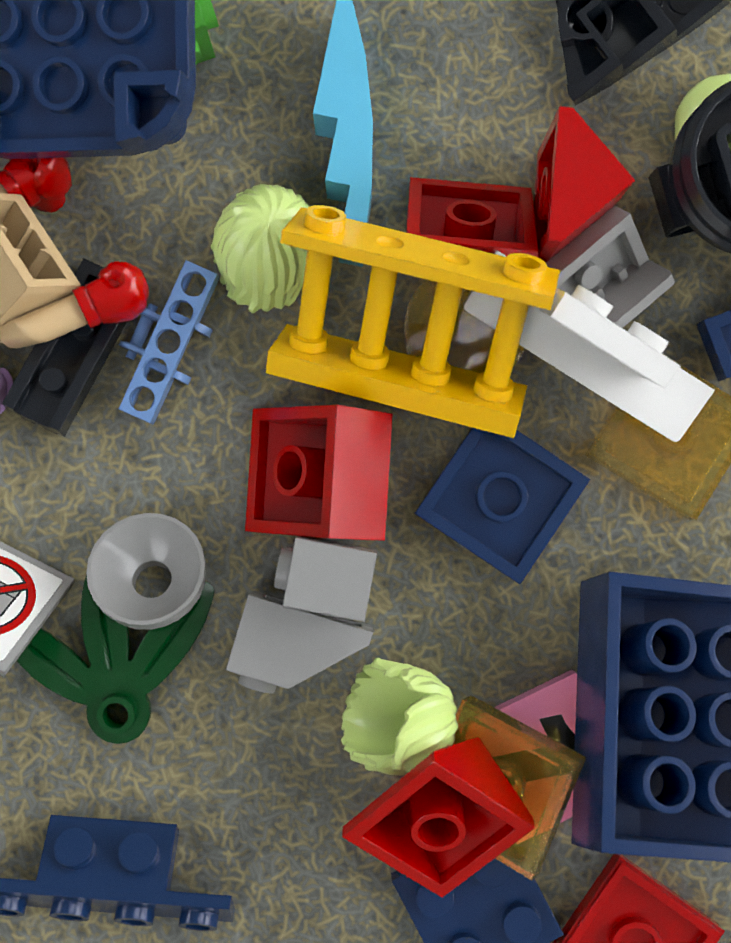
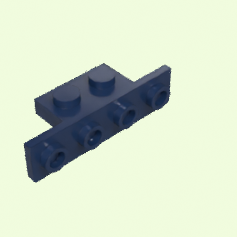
[0,815,235,931]

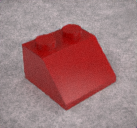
[245,405,393,541]

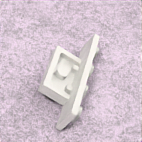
[463,251,715,442]

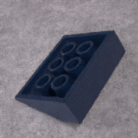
[571,572,731,863]

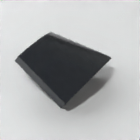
[556,0,730,105]

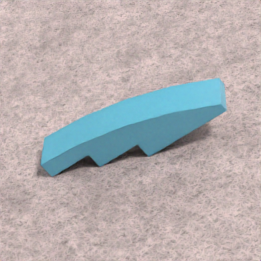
[313,0,373,267]

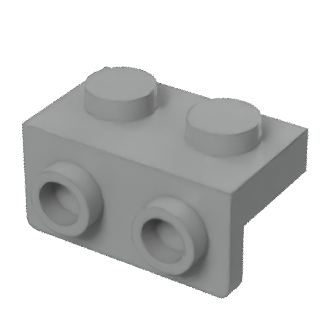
[546,206,675,328]

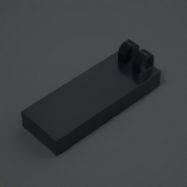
[2,258,127,437]

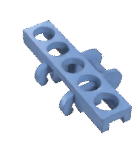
[118,260,220,425]

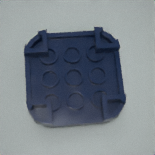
[0,0,196,159]

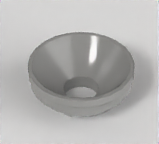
[86,513,206,630]

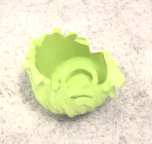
[210,184,309,313]
[341,658,458,776]

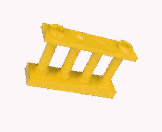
[266,205,560,438]

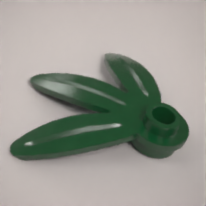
[17,576,215,744]

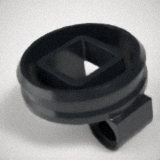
[648,81,731,253]

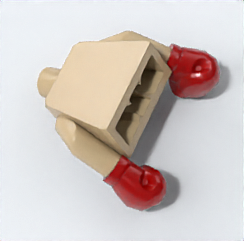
[0,158,149,349]

